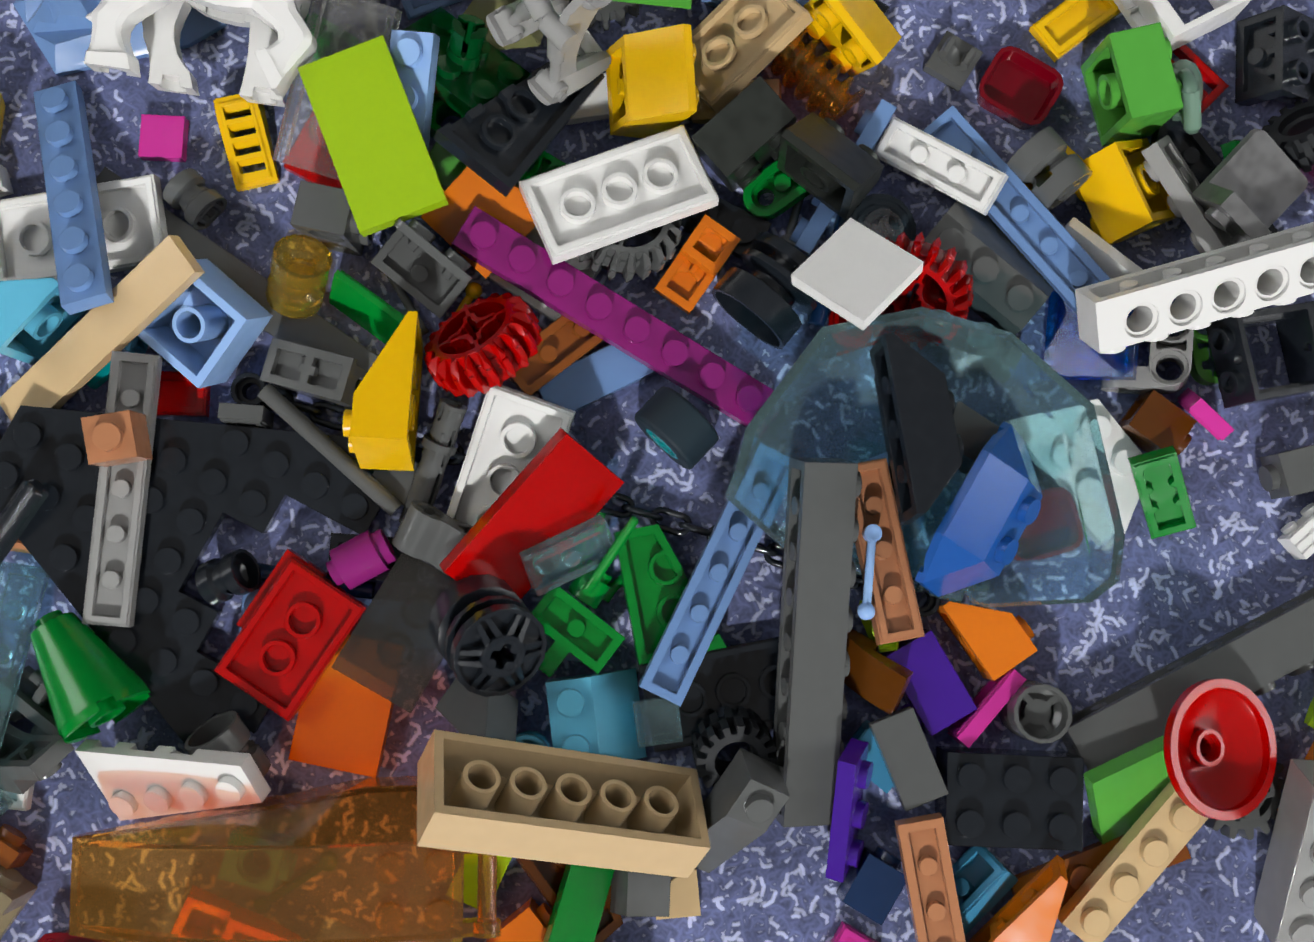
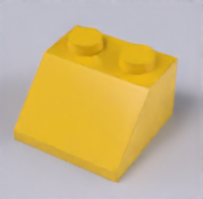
[1075,138,1177,245]

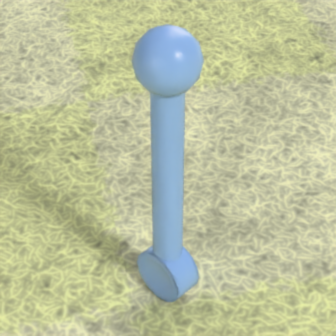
[857,524,882,620]

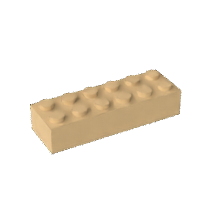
[417,729,711,878]

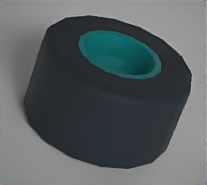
[635,386,719,470]

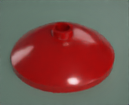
[1163,678,1277,821]

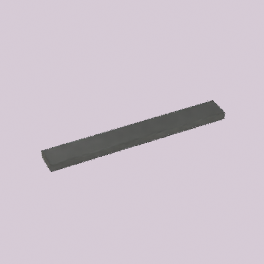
[96,167,378,390]

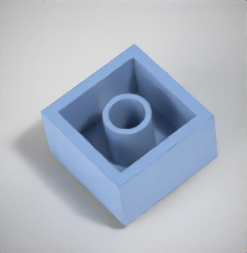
[138,259,273,389]

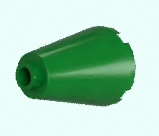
[30,610,150,744]

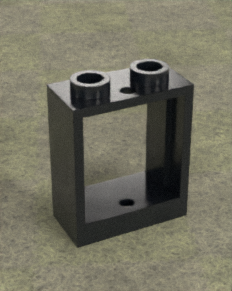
[1206,301,1314,409]

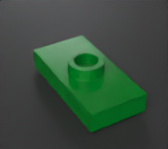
[1128,445,1196,539]

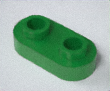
[743,160,810,220]

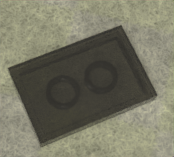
[332,552,456,713]

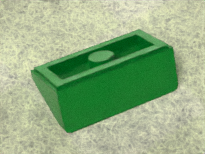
[329,269,405,344]

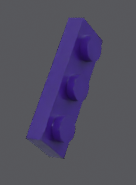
[825,738,873,883]

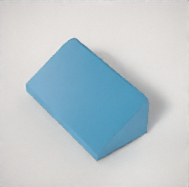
[952,846,1018,935]

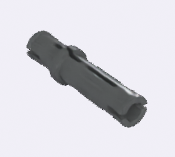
[399,398,468,523]

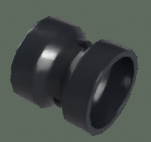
[195,549,261,604]

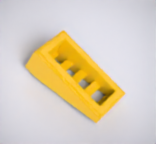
[213,94,280,192]

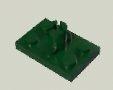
[386,7,530,117]

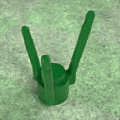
[567,506,638,609]

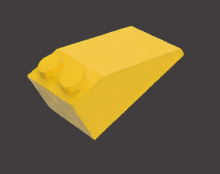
[342,311,424,471]

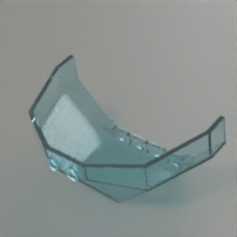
[725,307,1125,607]

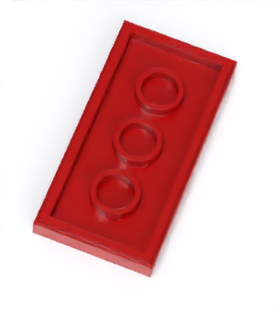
[439,428,625,599]

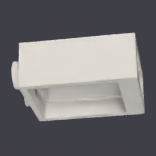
[1113,0,1251,51]

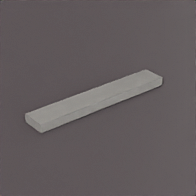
[82,351,163,627]

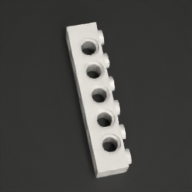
[1075,222,1314,354]

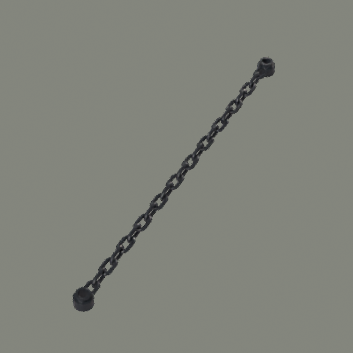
[230,372,941,617]

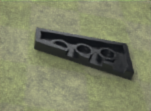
[433,54,605,197]

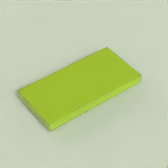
[297,35,449,237]

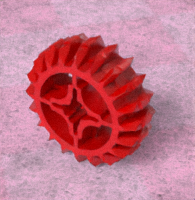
[871,231,974,348]
[423,292,543,398]

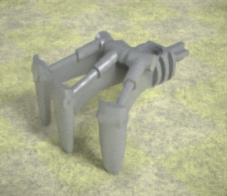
[486,0,612,105]

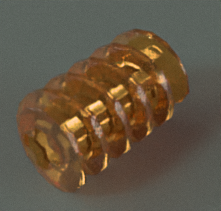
[771,28,866,121]

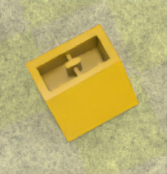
[803,0,902,77]
[606,23,699,138]

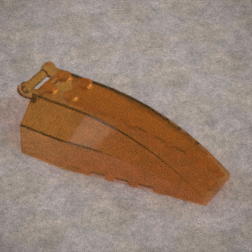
[69,776,501,942]

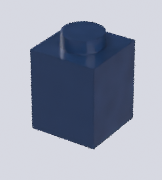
[836,846,906,926]

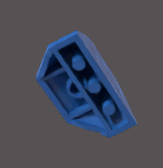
[915,422,1043,597]

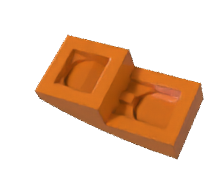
[653,214,741,315]

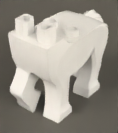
[84,0,318,108]

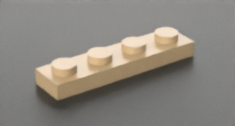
[1058,781,1208,942]

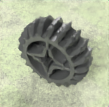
[578,219,682,283]

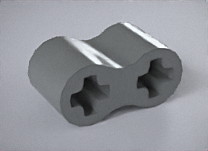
[392,500,473,576]

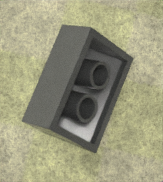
[924,201,1054,339]

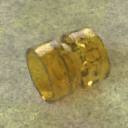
[265,234,332,318]

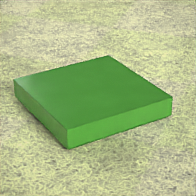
[1083,736,1170,844]

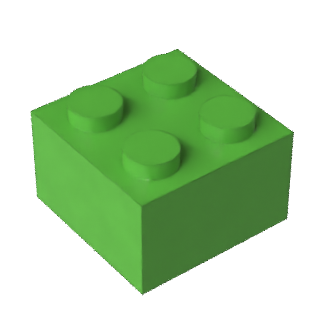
[1081,22,1184,147]

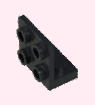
[1235,5,1314,106]

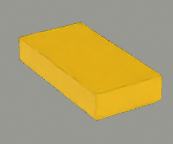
[1028,0,1121,63]

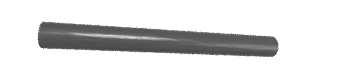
[258,384,403,517]

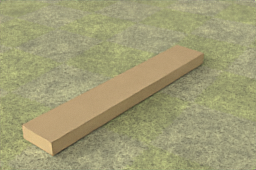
[0,235,205,421]

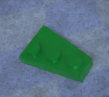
[613,524,726,665]

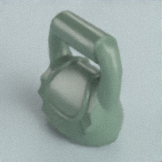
[1171,59,1203,134]

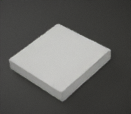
[791,218,923,331]

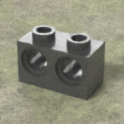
[290,180,375,257]

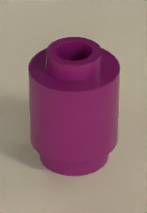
[326,529,397,590]

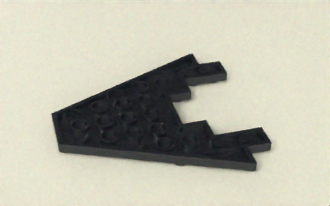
[0,405,381,743]

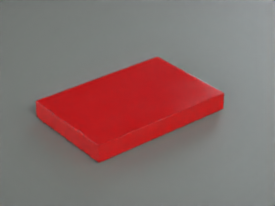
[214,557,369,722]

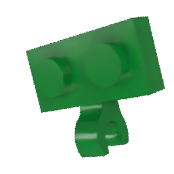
[532,583,625,677]

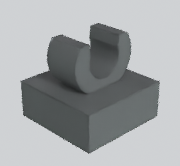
[923,31,983,92]

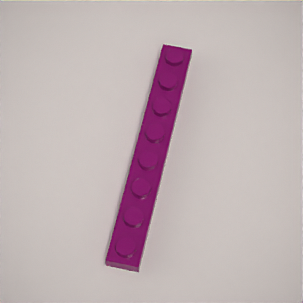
[451,206,776,430]

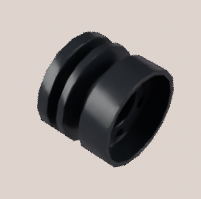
[712,232,817,349]
[428,574,547,697]

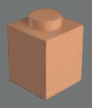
[81,410,153,467]

